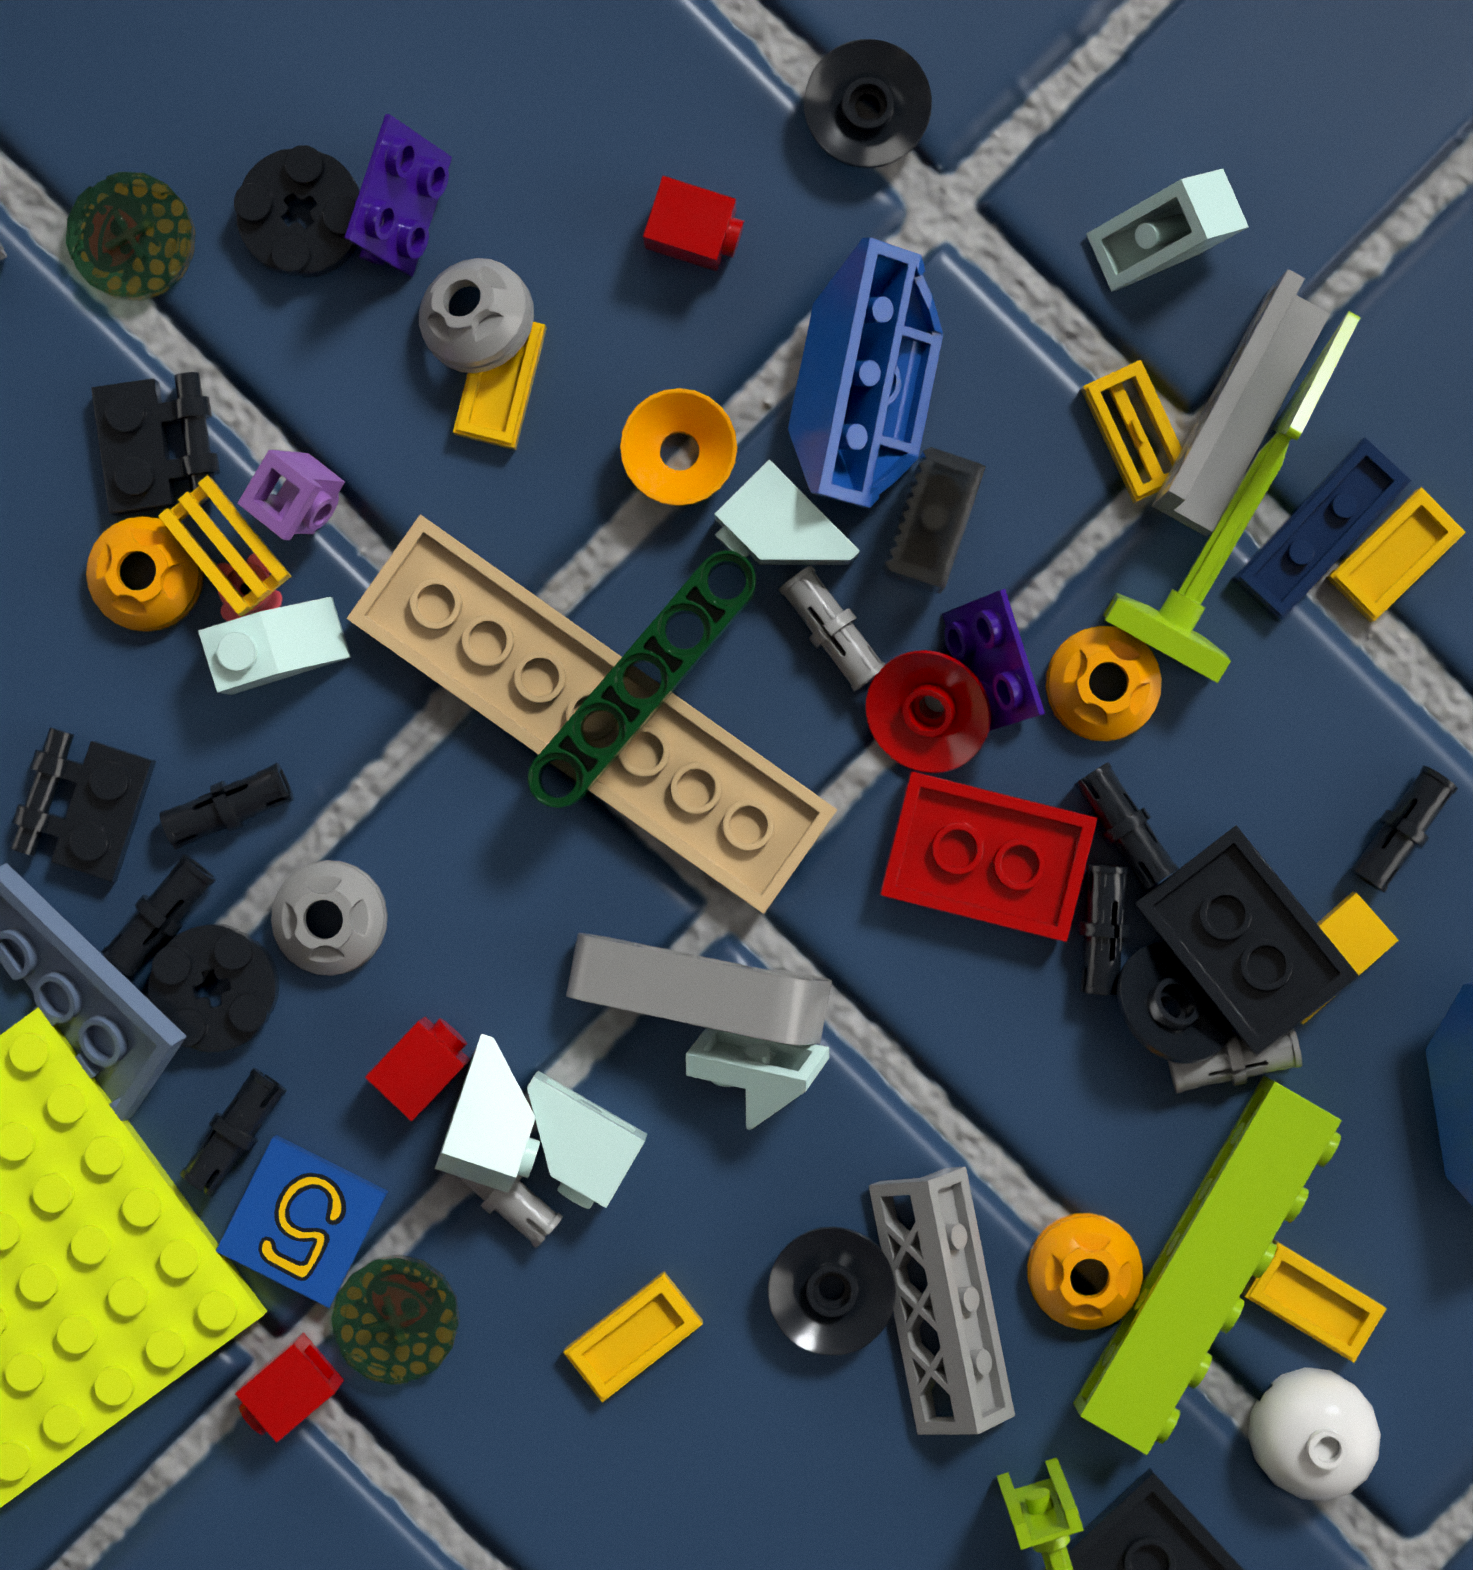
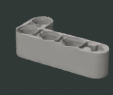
[566,933,832,1045]

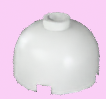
[1248,1367,1381,1501]

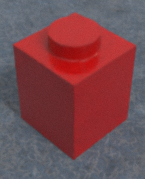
[643,176,745,271]
[365,1017,471,1121]
[235,1332,344,1443]

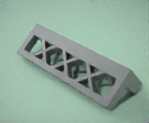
[1151,269,1330,537]
[868,1166,1015,1435]

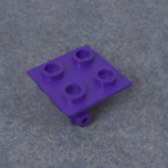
[344,113,452,277]
[942,589,1045,731]

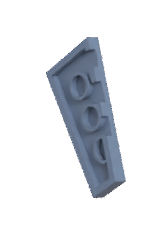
[0,863,187,1121]

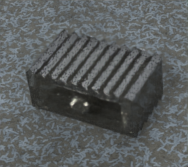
[882,447,986,594]

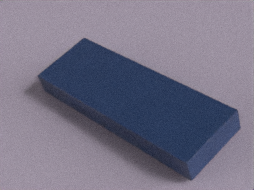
[1231,437,1412,622]

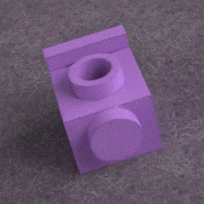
[237,450,345,540]

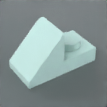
[686,1027,829,1130]

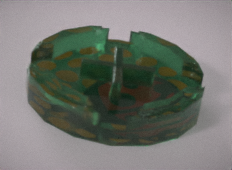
[66,172,196,301]
[331,1254,460,1385]

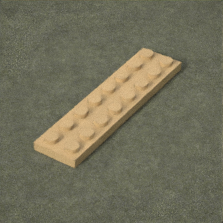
[346,514,837,914]

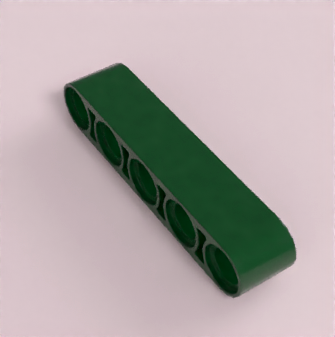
[528,550,756,808]

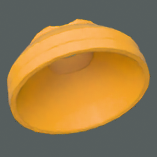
[620,388,737,506]
[86,516,204,632]
[1045,626,1162,741]
[1027,1213,1143,1330]

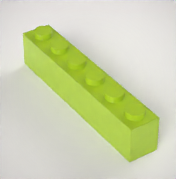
[1073,1076,1342,1455]

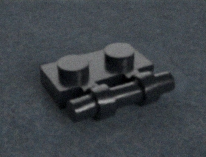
[91,372,220,516]
[10,727,156,882]

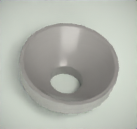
[419,258,534,373]
[271,860,388,976]

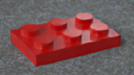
[879,771,1098,942]

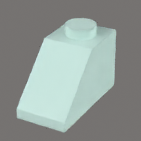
[1086,169,1249,292]
[714,459,860,565]
[198,597,351,695]
[435,1034,540,1193]
[527,1071,647,1209]

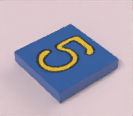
[216,1135,389,1308]

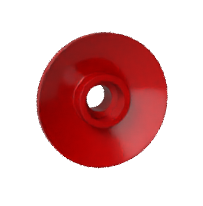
[866,650,991,773]

